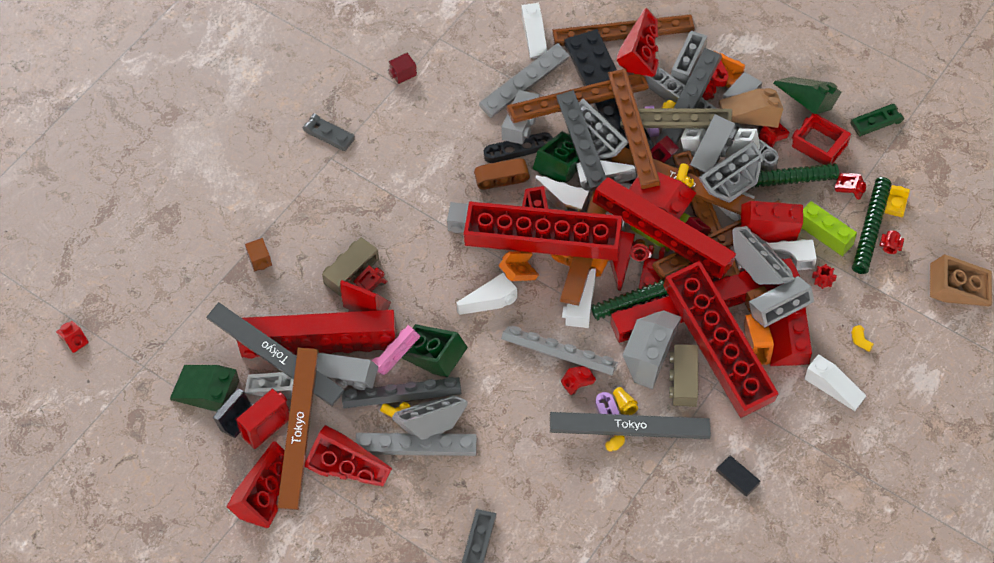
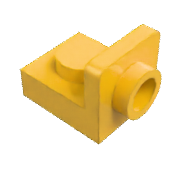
[884,185,910,218]

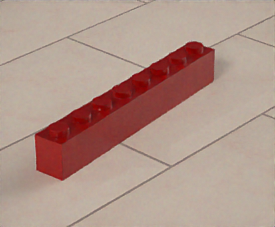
[592,177,737,279]

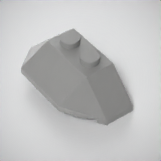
[579,99,628,160]
[699,141,763,203]
[732,226,794,285]
[623,310,682,390]
[392,395,468,440]

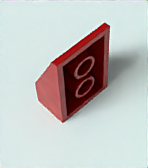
[629,172,696,219]
[340,280,391,312]

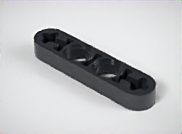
[484,132,553,163]

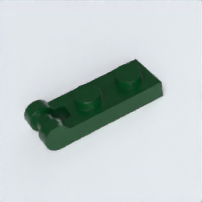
[850,103,904,137]

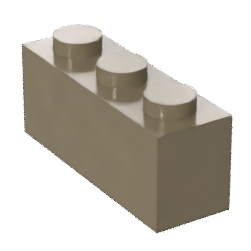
[322,237,379,297]
[669,344,698,407]

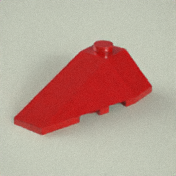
[616,8,659,77]
[304,425,392,486]
[226,441,285,528]

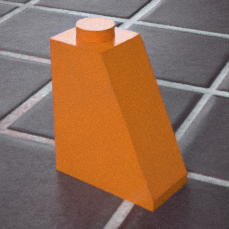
[744,314,774,365]

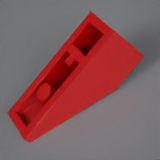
[609,231,635,291]

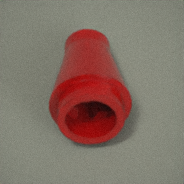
[630,239,649,262]

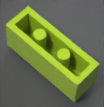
[802,201,857,257]

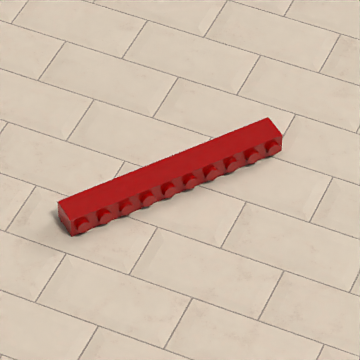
[610,257,800,343]

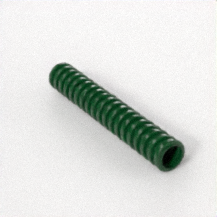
[751,163,839,188]
[852,177,892,274]
[591,280,668,321]

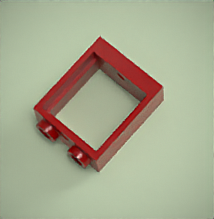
[792,113,851,165]
[236,388,290,450]

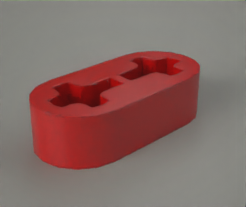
[711,60,729,87]

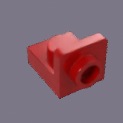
[758,123,790,148]
[834,173,866,200]
[353,265,388,292]

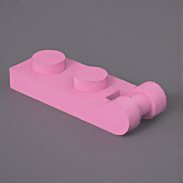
[372,325,421,375]

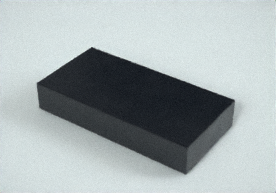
[716,455,761,497]

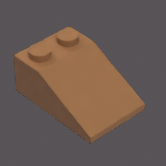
[719,88,784,128]
[930,254,992,306]

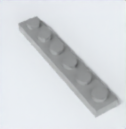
[479,43,570,118]
[501,326,618,375]
[356,433,477,456]

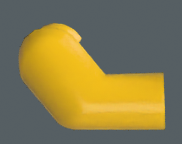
[676,163,694,188]
[851,325,874,352]
[380,402,410,417]
[605,435,625,452]

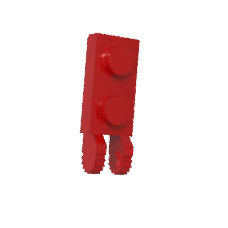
[639,245,665,289]

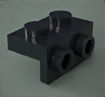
[213,388,253,438]

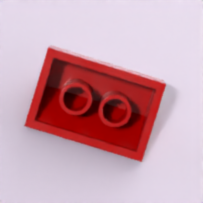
[741,201,803,243]
[769,306,812,366]

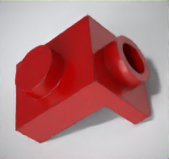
[56,321,89,353]
[561,366,596,395]

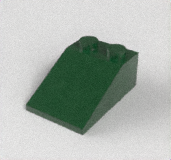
[773,77,842,114]
[532,131,580,183]
[402,324,468,377]
[170,365,240,412]

